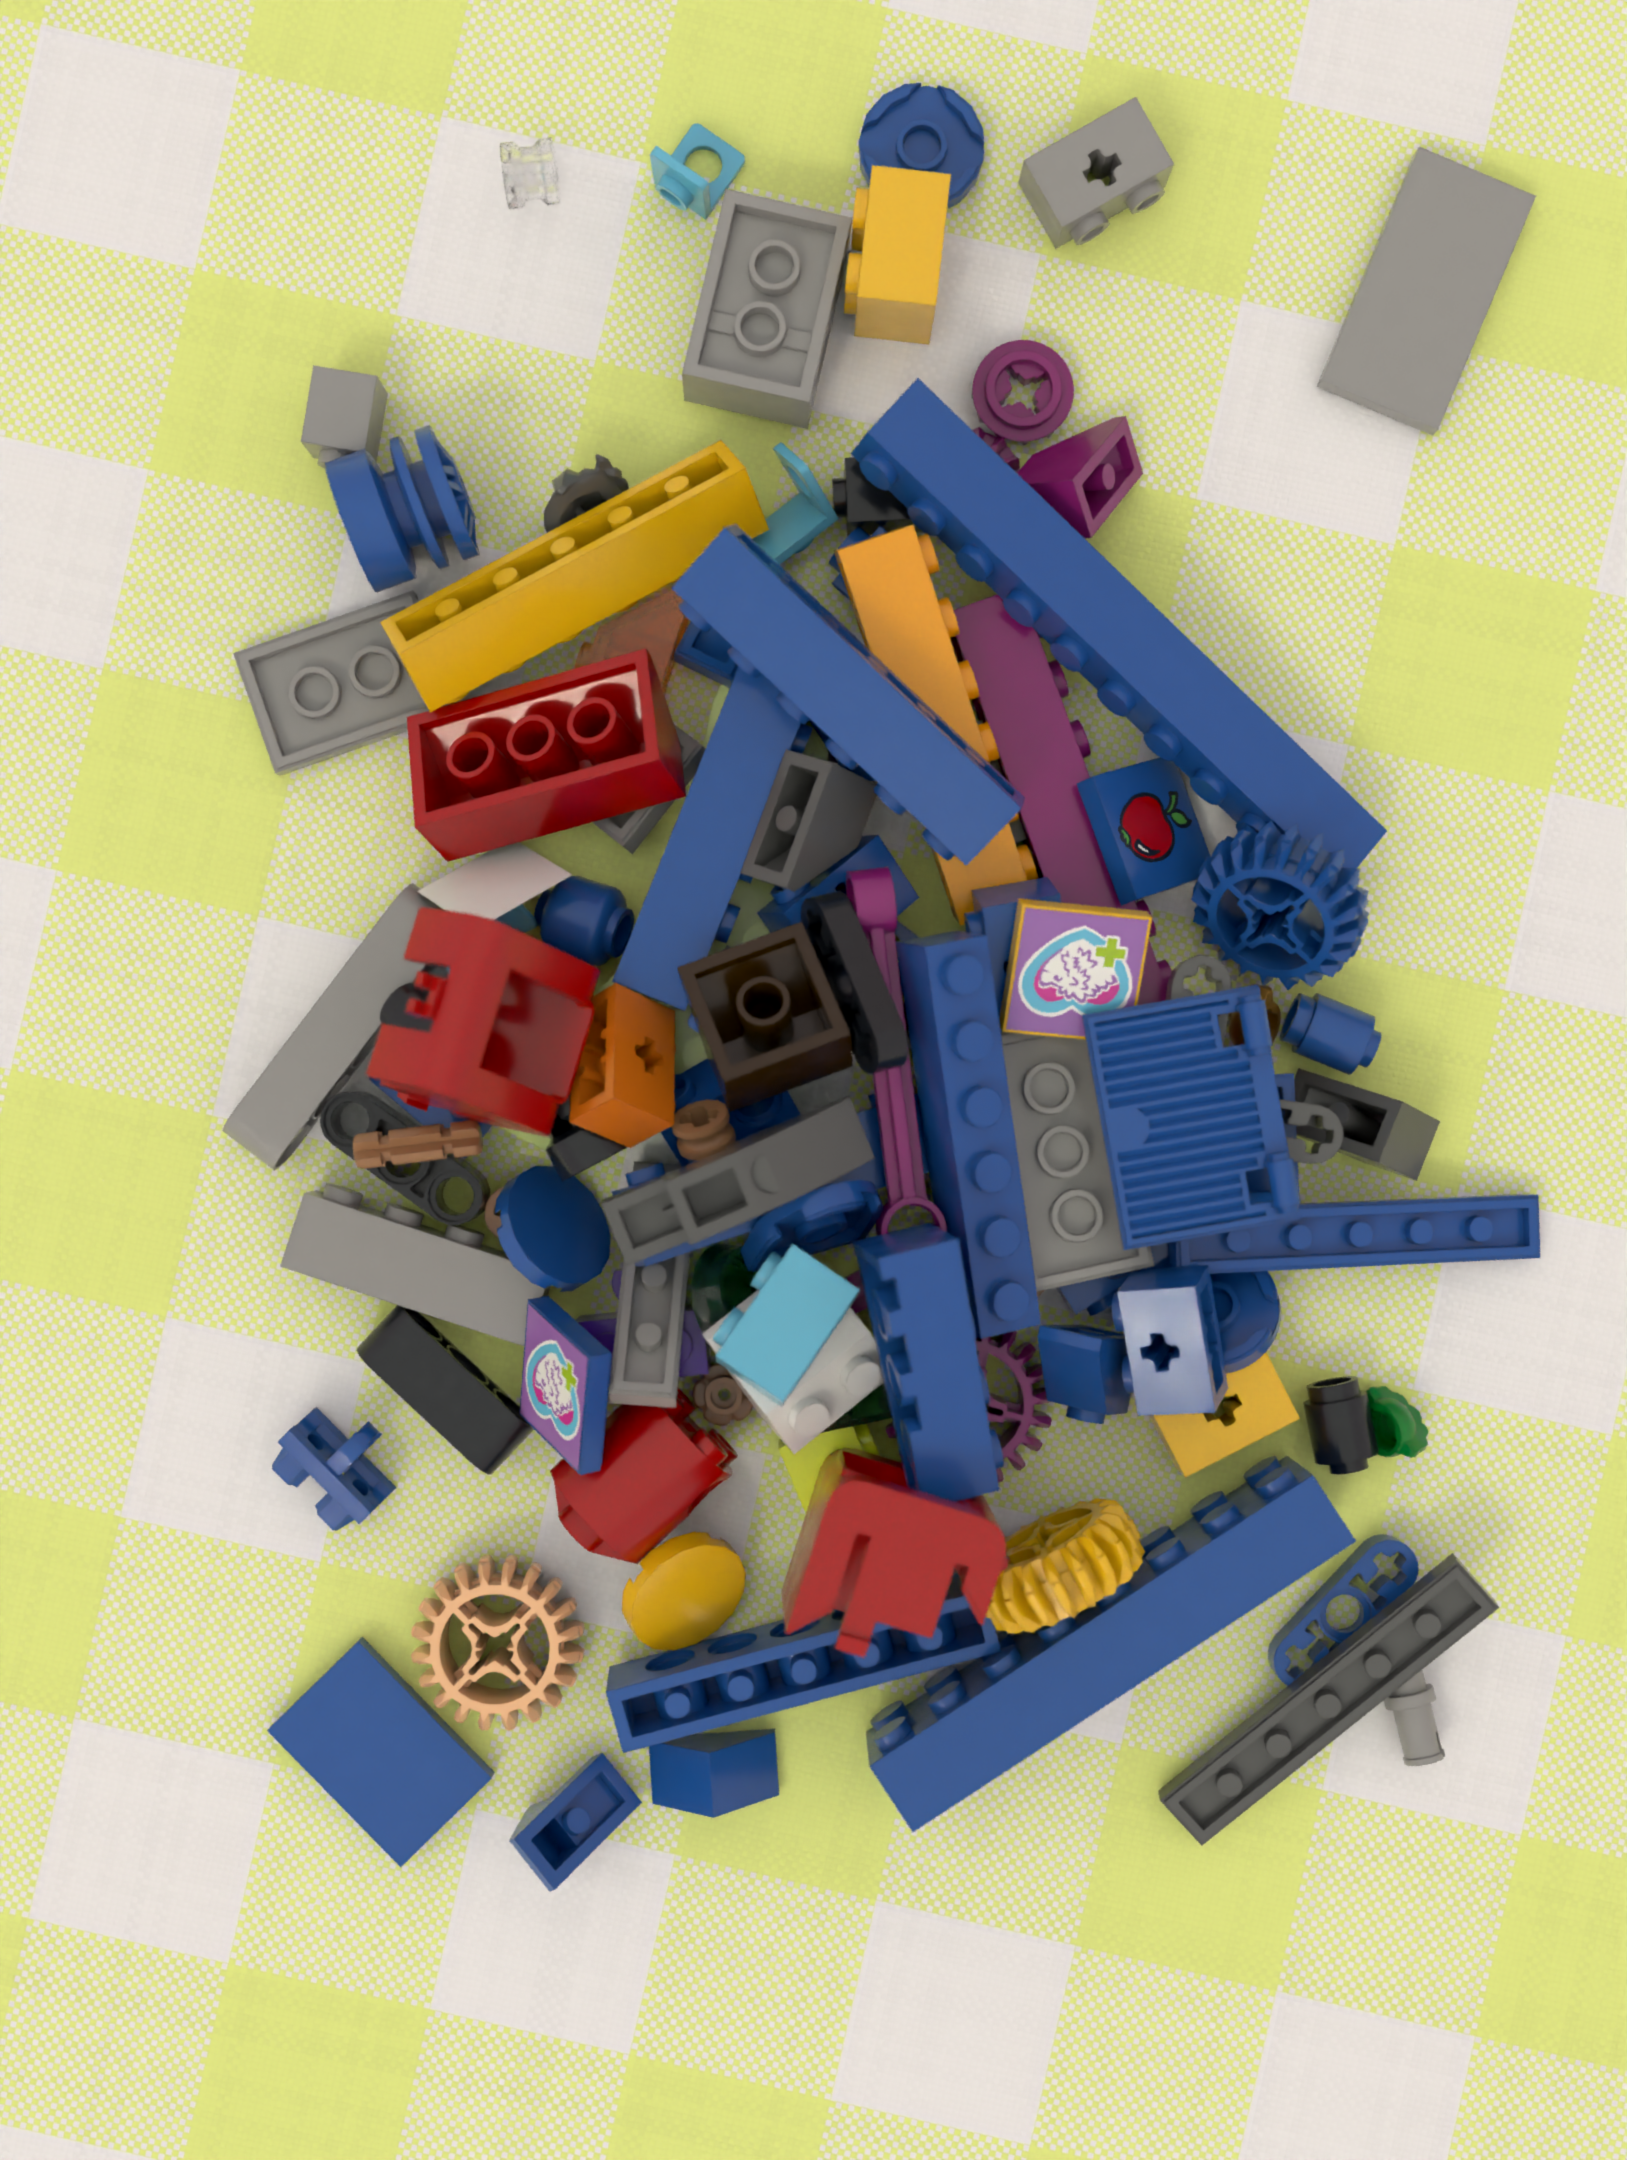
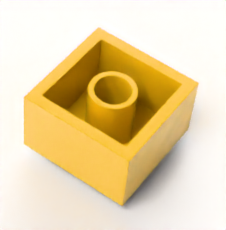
[844,165,951,345]

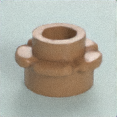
[692,1363,753,1426]

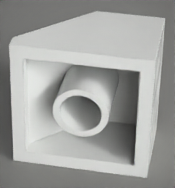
[702,1290,884,1454]

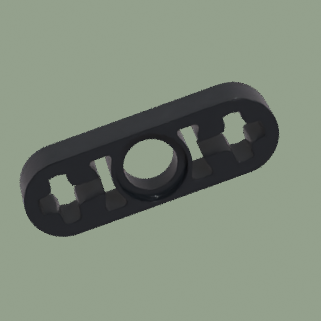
[801,891,908,1074]

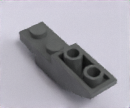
[601,1096,875,1266]

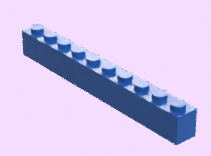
[851,378,1387,868]

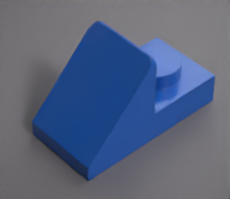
[509,1753,642,1892]

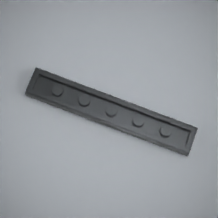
[1158,1553,1499,1846]

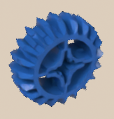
[1191,821,1369,990]

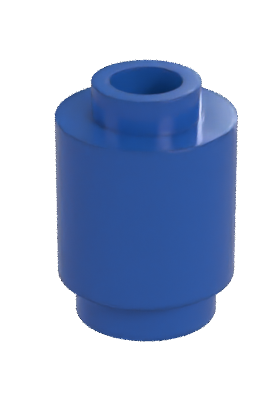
[1280,993,1381,1075]

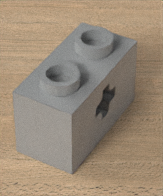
[1018,97,1174,249]

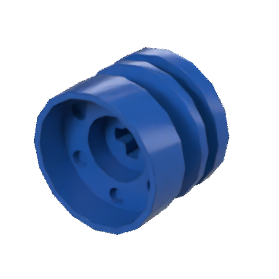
[325,425,480,593]

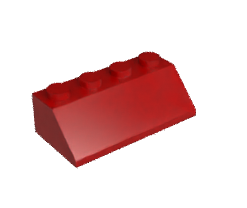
[407,648,686,862]

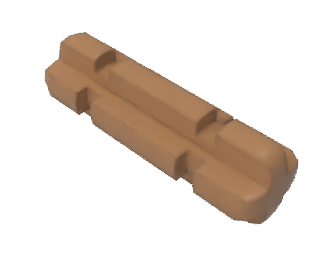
[353,1120,483,1169]

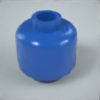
[534,876,634,967]

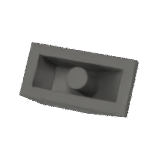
[740,750,877,892]
[1294,1068,1440,1181]

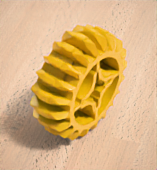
[986,1498,1145,1634]

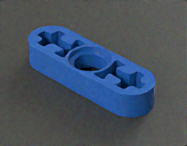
[1268,1534,1419,1686]

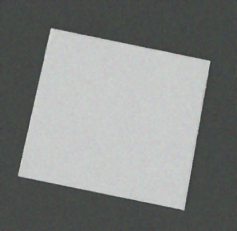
[417,842,572,920]

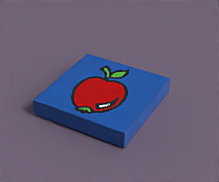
[1076,757,1211,906]

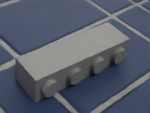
[280,1183,551,1346]

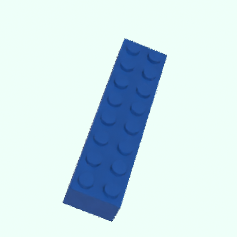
[866,1456,1356,1832]

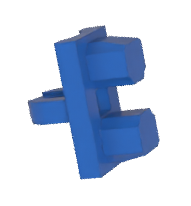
[272,1407,396,1531]

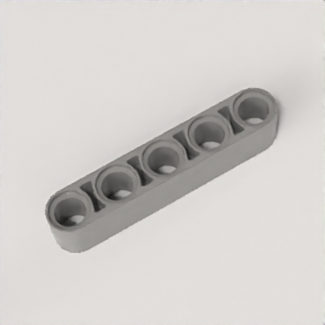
[223,883,444,1171]

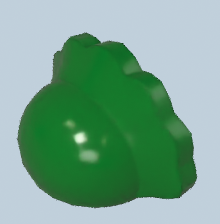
[1366,1386,1428,1458]

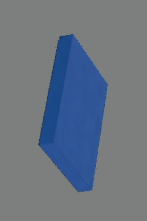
[267,1637,495,1867]

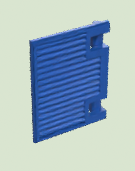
[1082,984,1301,1250]

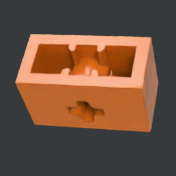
[570,983,676,1148]

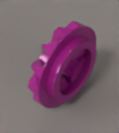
[971,340,1074,445]

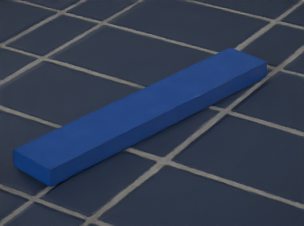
[1169,1194,1540,1274]

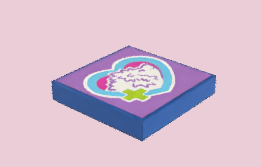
[519,1296,612,1475]

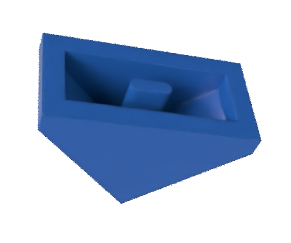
[649,1729,779,1818]

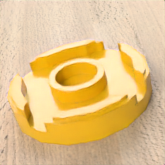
[622,1532,746,1651]

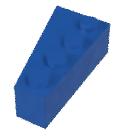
[853,1223,1004,1502]

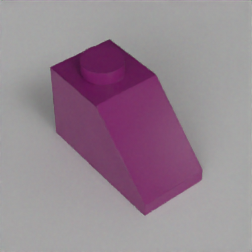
[1017,416,1143,539]

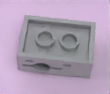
[682,189,852,429]

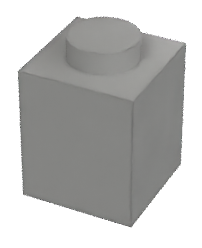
[301,365,388,469]

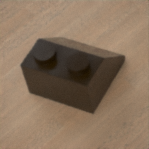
[677,921,853,1112]

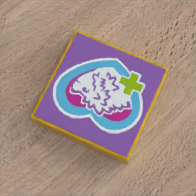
[999,898,1152,1040]

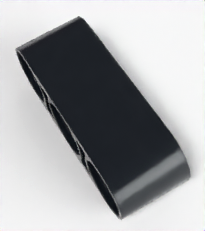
[320,1092,491,1225]
[356,1305,534,1475]

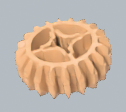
[411,1555,585,1731]

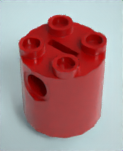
[550,1388,738,1564]

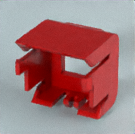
[366,907,600,1137]
[781,1448,1009,1658]

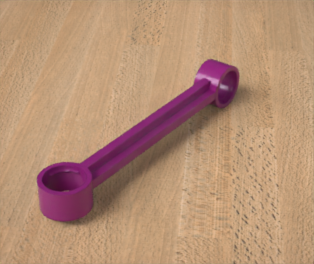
[846,867,947,1235]

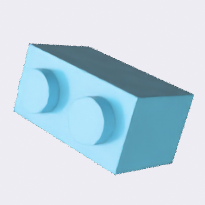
[712,1244,860,1407]

